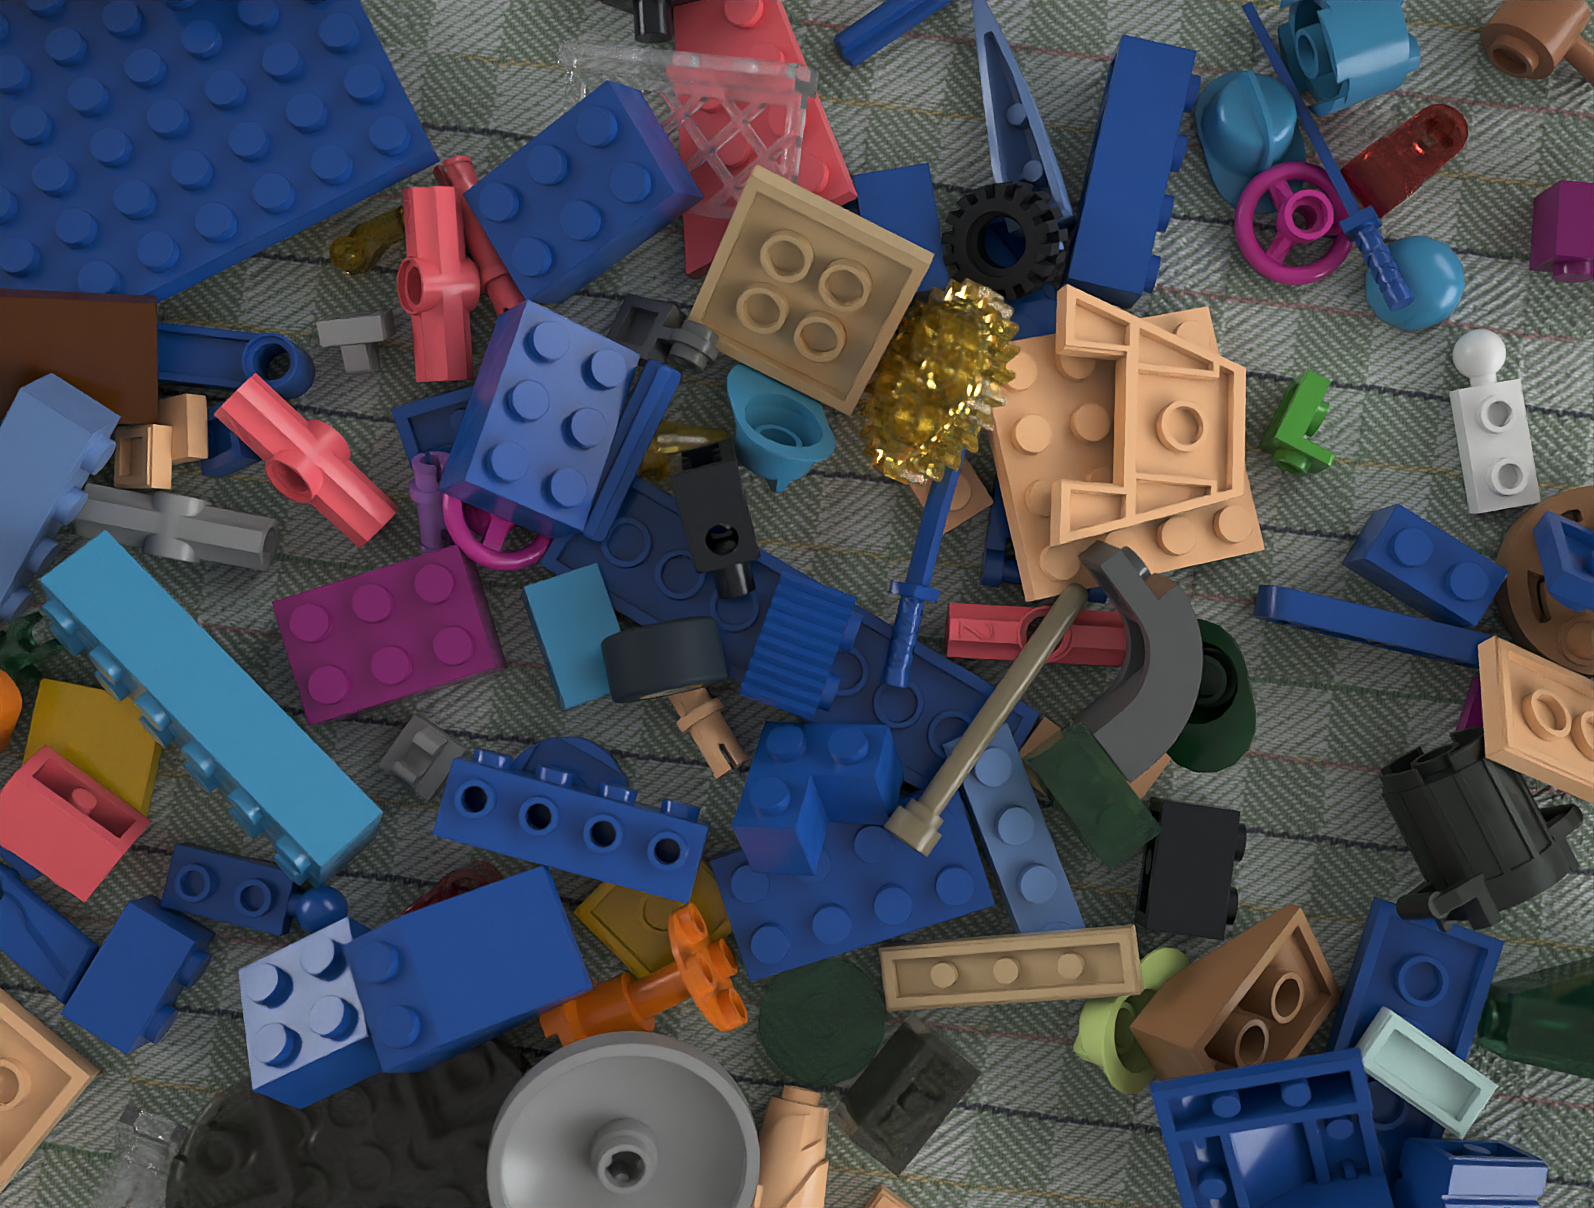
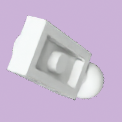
[1449,329,1541,514]

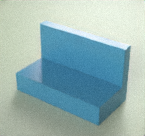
[521,563,621,712]

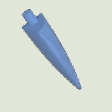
[972,0,1076,250]

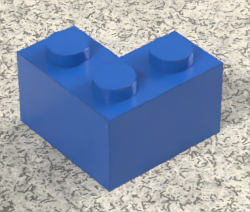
[732,721,905,876]

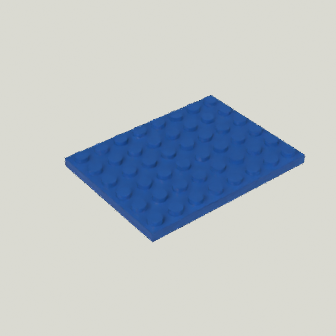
[0,0,440,304]

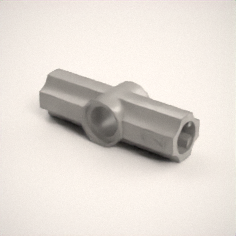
[74,483,280,572]

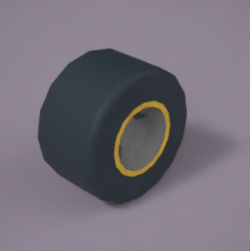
[601,616,728,703]

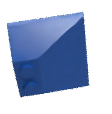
[1149,1047,1394,1208]

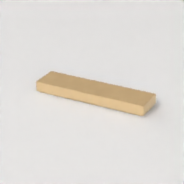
[878,924,1144,1011]

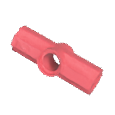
[397,186,480,382]
[213,373,399,549]
[944,602,1126,667]

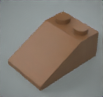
[1129,904,1342,1081]

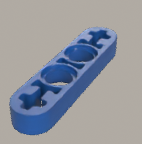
[1253,585,1502,669]

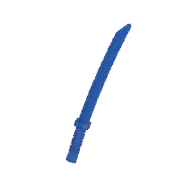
[1242,1,1414,311]
[882,334,1002,688]

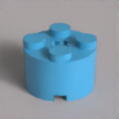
[1278,0,1421,116]

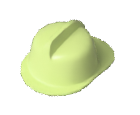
[1073,947,1191,1094]

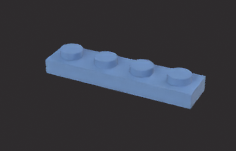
[942,722,1086,934]

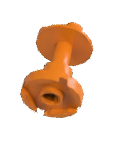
[539,903,748,1047]

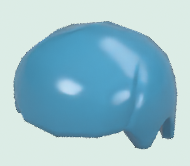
[1365,236,1465,332]

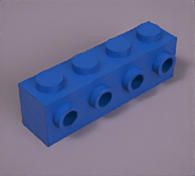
[432,747,711,904]

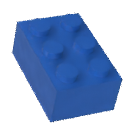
[463,80,704,304]
[437,299,641,539]

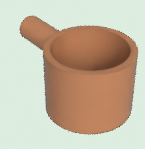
[1480,0,1594,87]

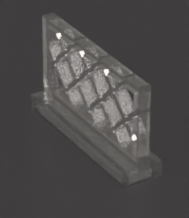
[557,39,819,220]

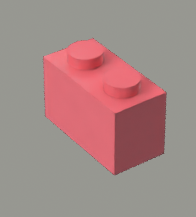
[0,745,152,903]

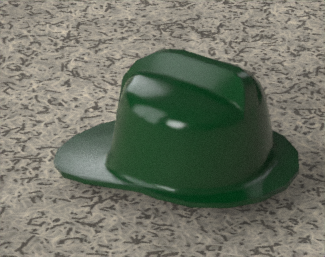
[1166,619,1256,773]

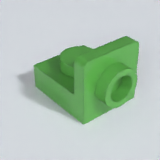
[1258,370,1336,476]

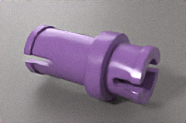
[409,451,455,553]

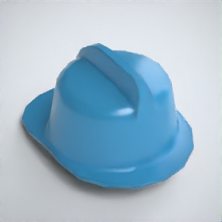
[1194,69,1307,215]
[726,362,837,493]

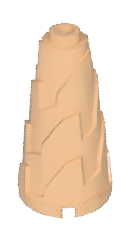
[750,1084,830,1208]

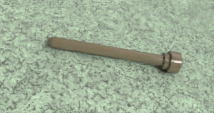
[884,583,1088,858]

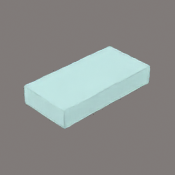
[1354,1006,1498,1140]

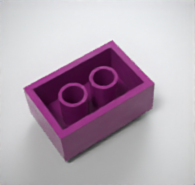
[272,544,508,726]

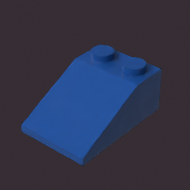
[342,865,594,1073]

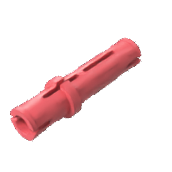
[433,155,525,316]

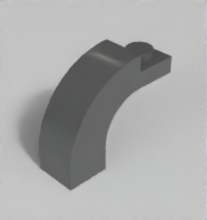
[1072,540,1203,783]

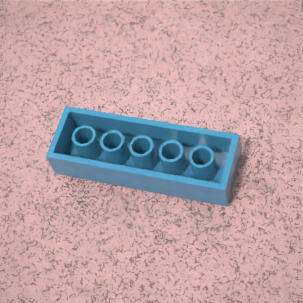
[39,530,383,889]

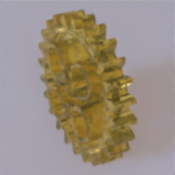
[859,278,1020,487]

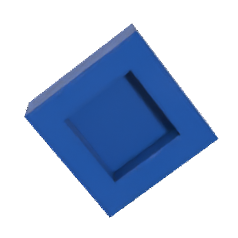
[200,400,262,477]

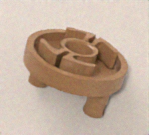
[1495,485,1594,676]

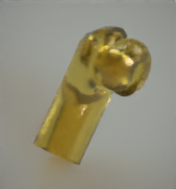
[329,205,406,275]

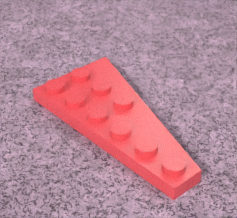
[673,0,858,280]

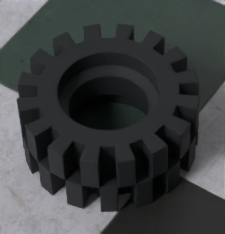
[941,181,1068,303]

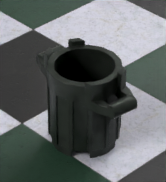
[1379,725,1583,933]

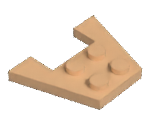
[1050,284,1246,548]

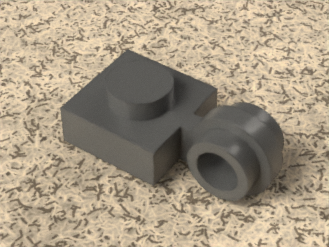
[606,293,719,373]

